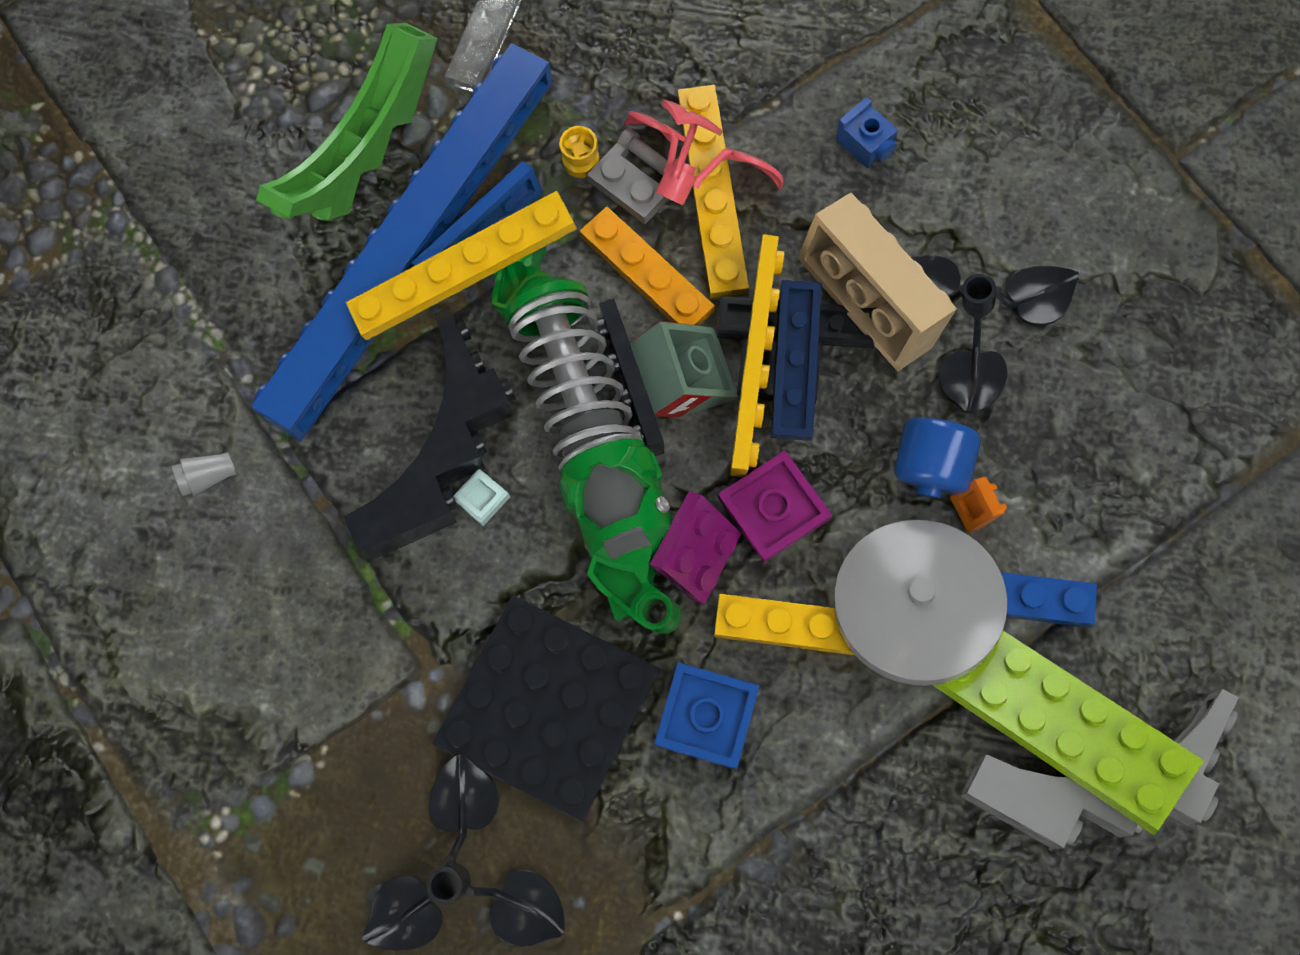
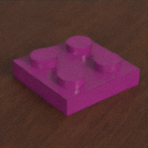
[718,451,832,564]
[650,491,742,604]

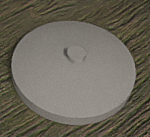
[834,520,1007,686]

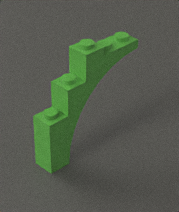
[256,23,438,221]

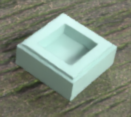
[454,469,510,526]

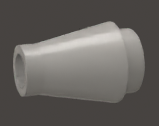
[172,452,236,496]

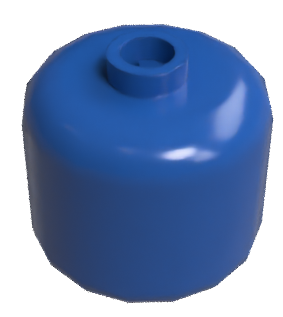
[894,417,981,499]

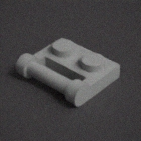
[587,128,668,224]

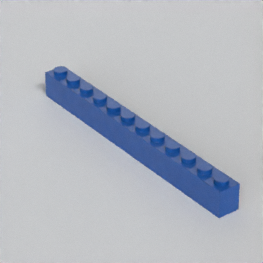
[251,43,553,442]

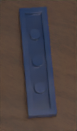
[771,280,822,441]

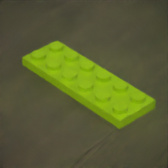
[933,630,1204,836]

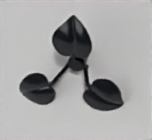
[911,255,1079,414]
[362,754,565,950]

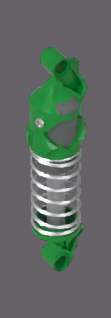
[492,246,682,634]

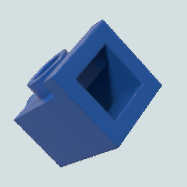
[836,97,898,168]

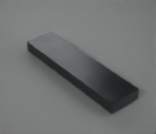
[717,296,877,349]

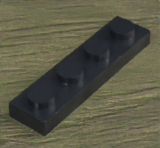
[597,299,665,456]

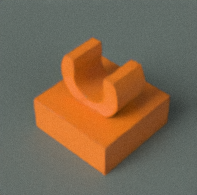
[950,476,1007,533]

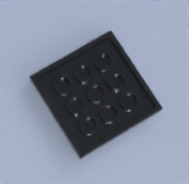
[432,595,660,823]

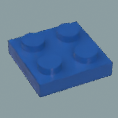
[654,662,759,770]

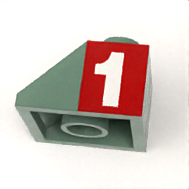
[630,321,738,417]

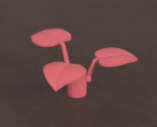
[624,99,784,205]

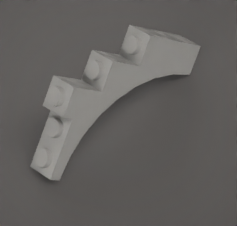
[959,689,1239,850]

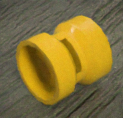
[559,126,600,178]

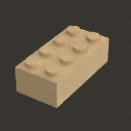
[798,193,957,372]

